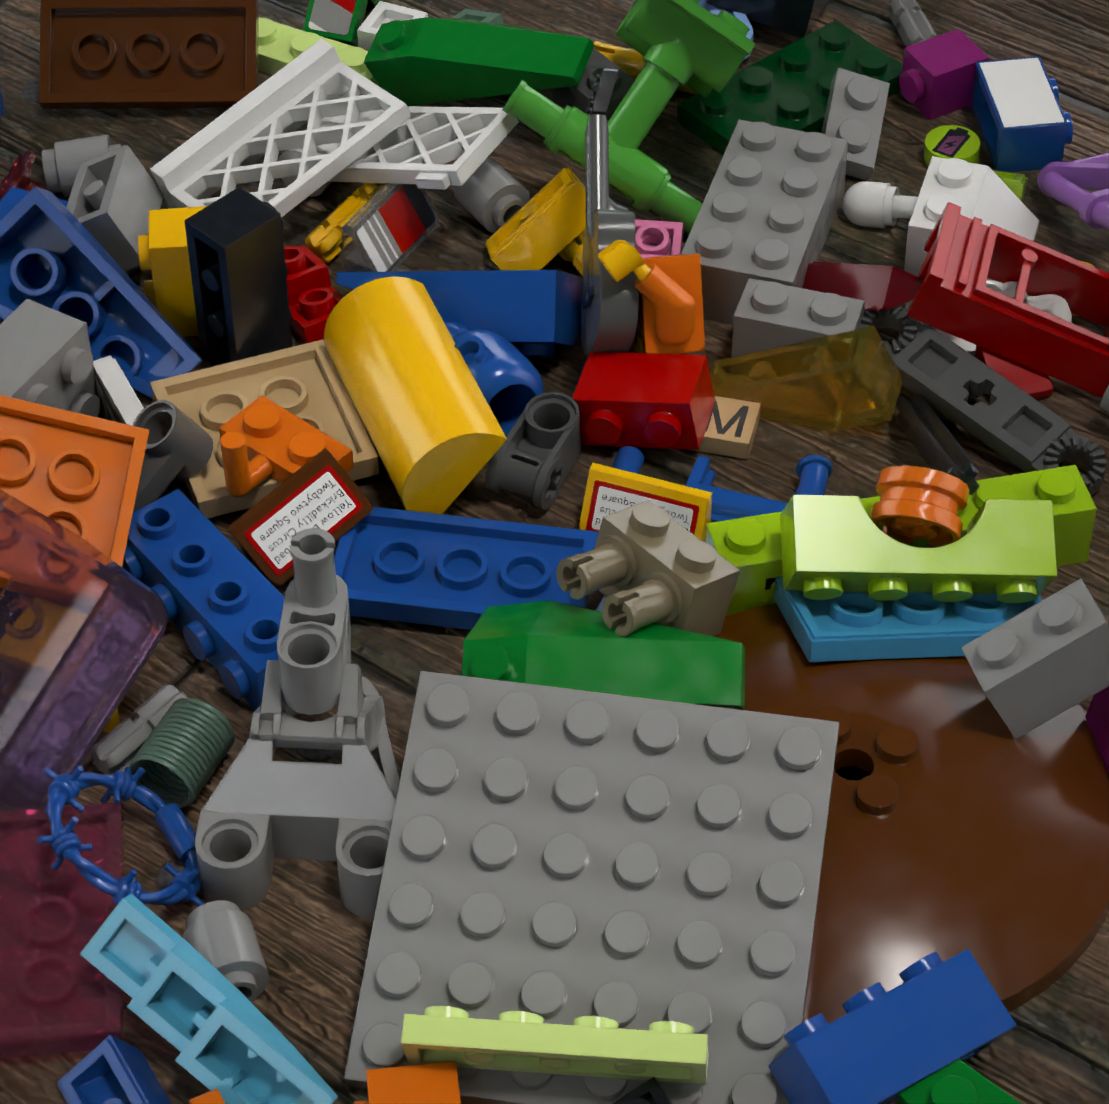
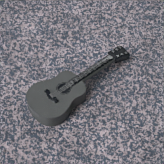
[581,68,639,355]

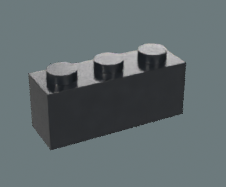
[184,187,293,366]

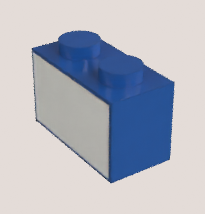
[971,56,1073,172]

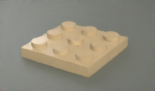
[150,339,379,519]

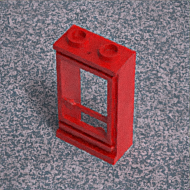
[906,202,1109,398]

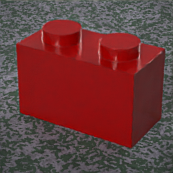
[572,352,716,450]

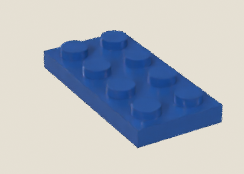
[334,507,599,630]

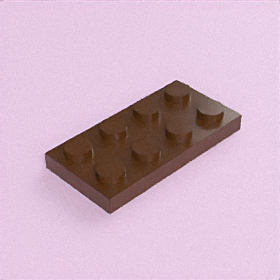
[39,0,259,109]

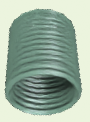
[129,698,235,808]

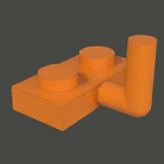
[219,395,354,498]

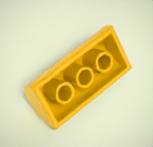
[324,277,507,514]

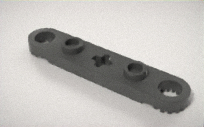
[857,306,1107,496]

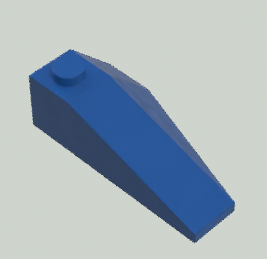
[0,186,203,398]
[336,270,583,358]

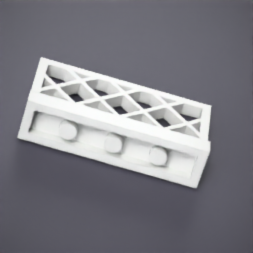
[150,38,411,217]

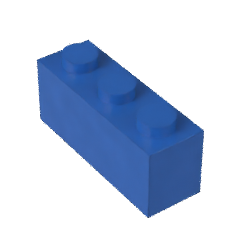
[768,949,1017,1104]

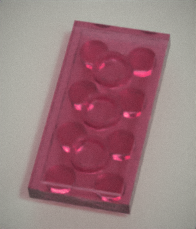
[0,803,124,1058]

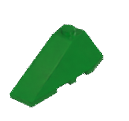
[364,17,594,106]
[462,600,745,710]

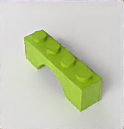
[780,495,1057,603]

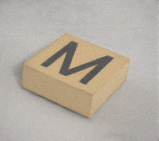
[688,396,761,459]

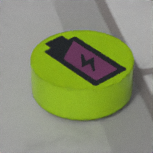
[923,125,980,166]

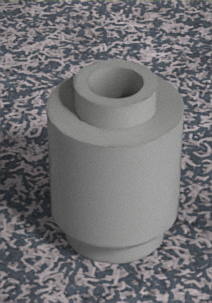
[42,134,122,198]
[452,158,530,233]
[183,900,269,1003]

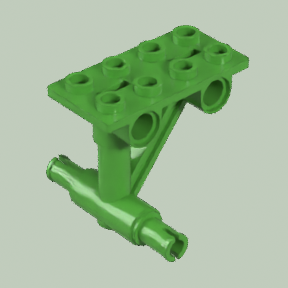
[502,0,756,236]

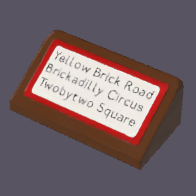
[227,448,373,587]

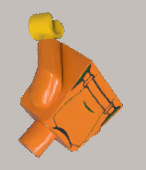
[573,240,705,354]

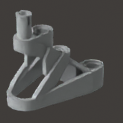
[195,528,400,919]

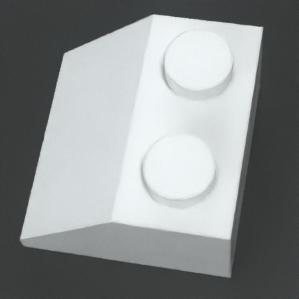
[904,156,1039,280]

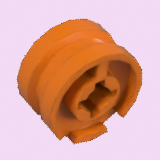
[870,465,970,547]

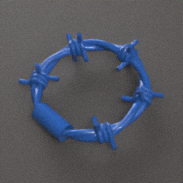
[37,766,205,907]

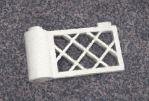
[278,89,519,197]

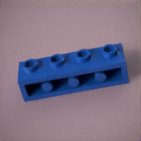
[120,489,285,710]

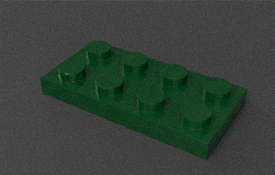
[677,20,903,155]

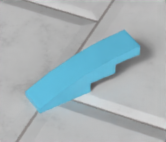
[80,893,338,1104]

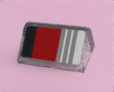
[342,183,440,272]

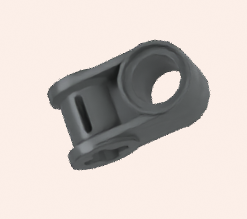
[485,392,581,510]

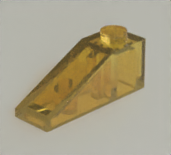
[710,326,904,431]

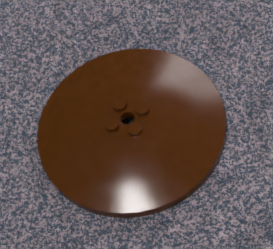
[713,603,1109,1024]

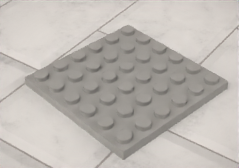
[344,671,839,1104]

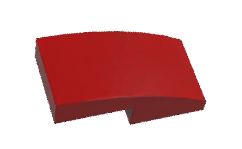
[284,245,344,344]

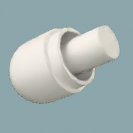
[843,181,918,228]

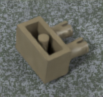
[556,500,740,636]

